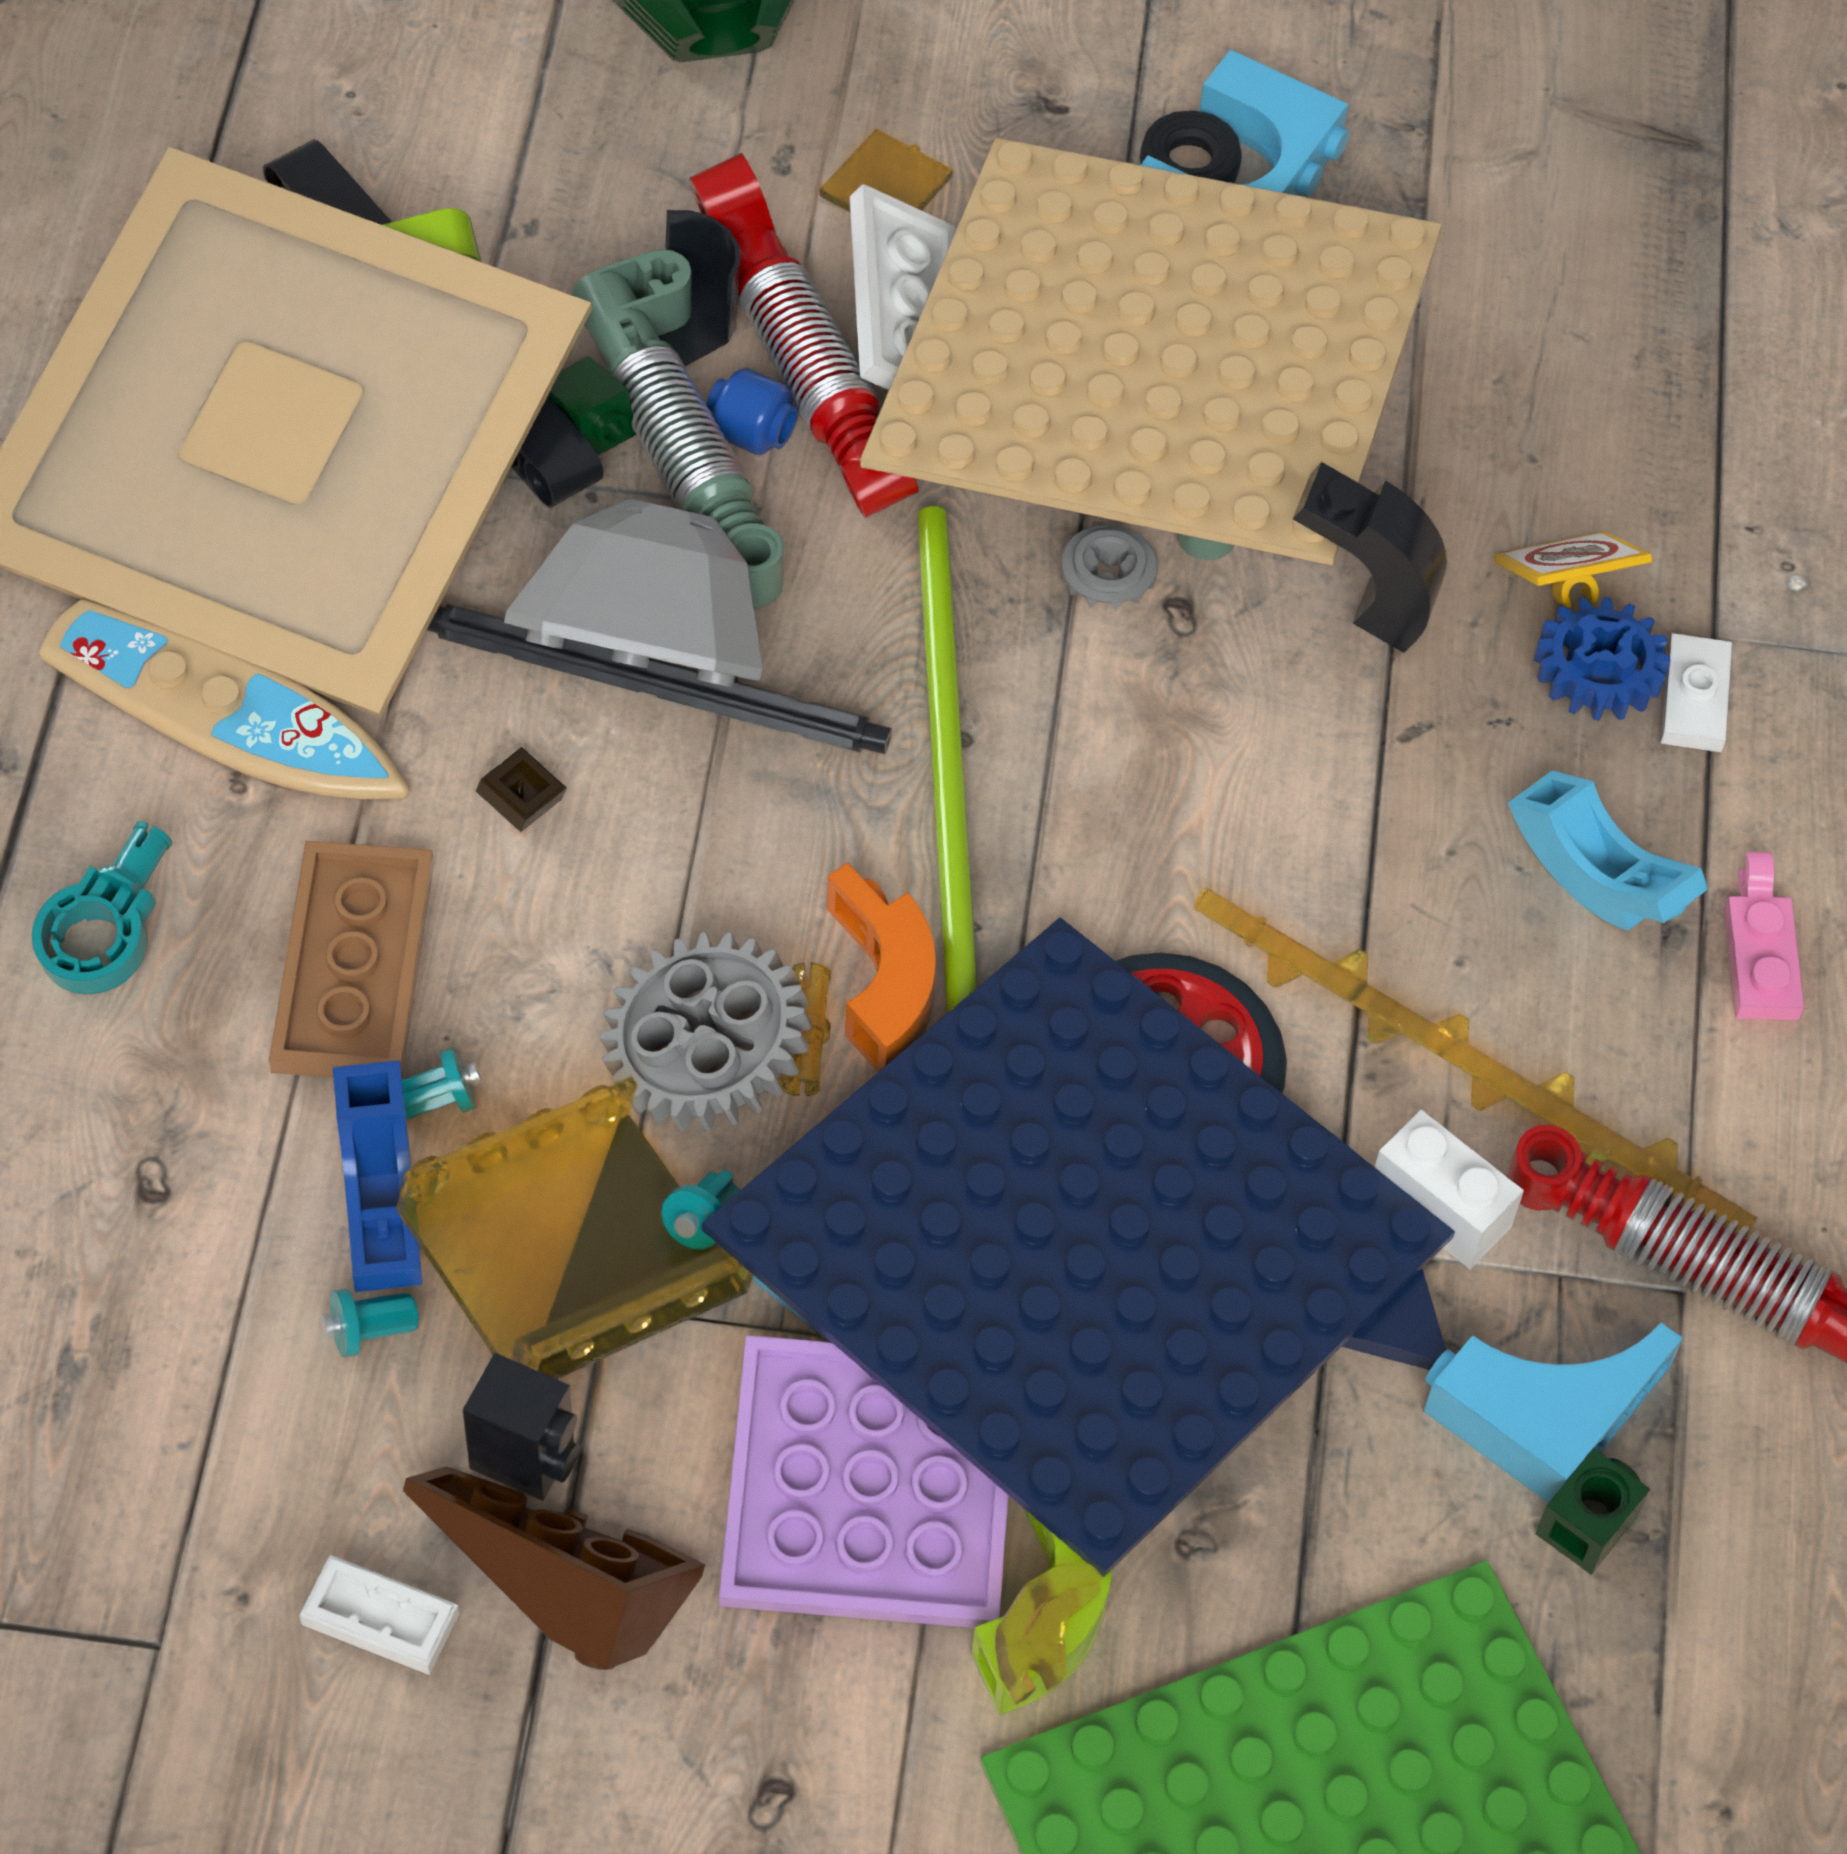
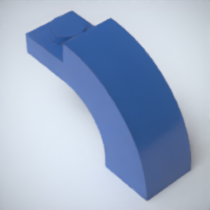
[333,1060,423,1292]

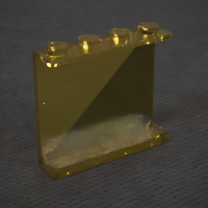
[396,1077,754,1379]

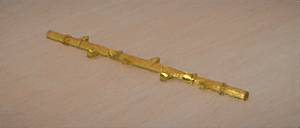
[1194,887,1758,1236]

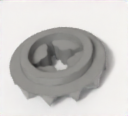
[1061,525,1157,611]

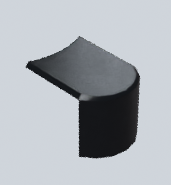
[584,210,740,366]

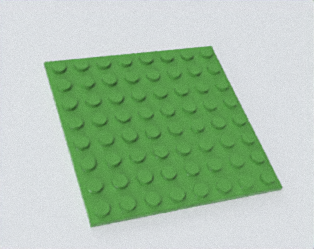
[980,1560,1641,1854]

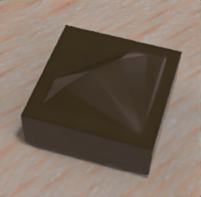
[475,747,567,832]

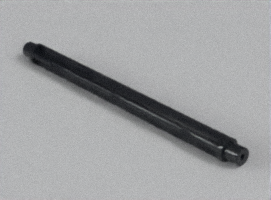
[427,604,892,755]

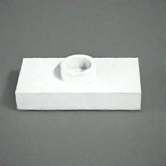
[1661,633,1732,753]
[299,1555,459,1675]

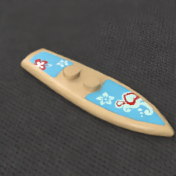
[39,599,410,800]

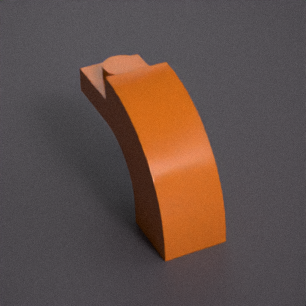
[827,862,936,1072]

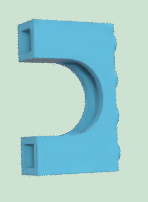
[1140,49,1350,197]

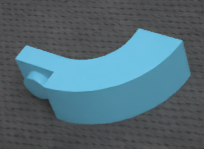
[1508,770,1708,931]

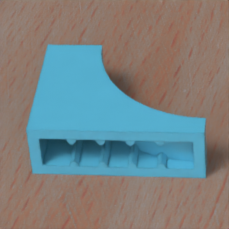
[1424,1322,1683,1503]

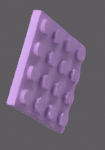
[719,1335,1008,1628]

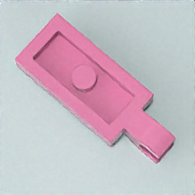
[1724,852,1804,1020]

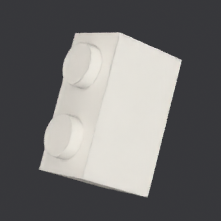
[1375,1110,1524,1270]

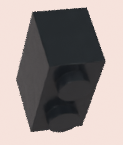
[462,1353,579,1501]

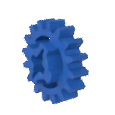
[1534,597,1670,721]

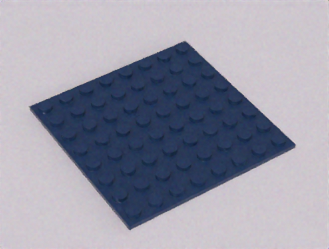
[701,917,1455,1577]

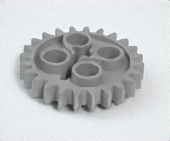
[600,932,812,1131]

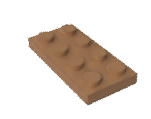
[269,841,434,1078]

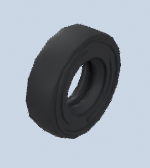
[1140,110,1242,183]

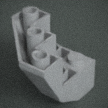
[504,499,763,688]

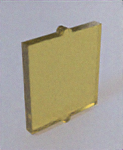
[820,129,953,212]

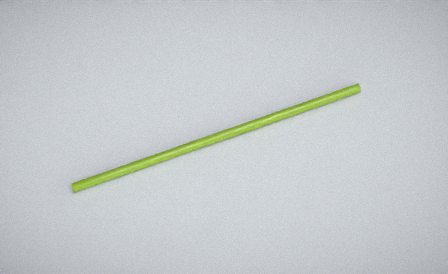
[917,506,977,1013]

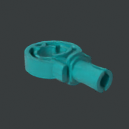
[32,821,172,994]

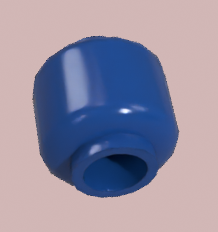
[706,368,799,456]

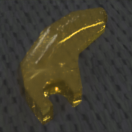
[995,1563,1103,1704]

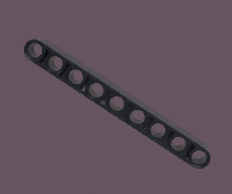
[263,139,604,508]

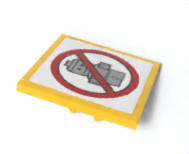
[1494,531,1652,608]

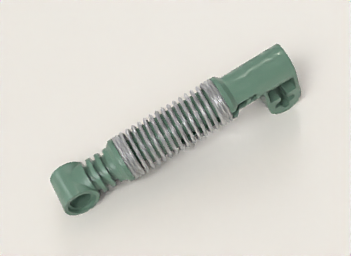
[571,249,783,608]

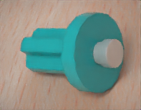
[402,1047,483,1120]
[661,1170,740,1250]
[321,1289,419,1357]

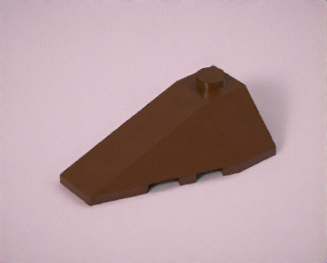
[403,1466,705,1670]

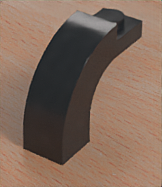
[1293,462,1447,653]

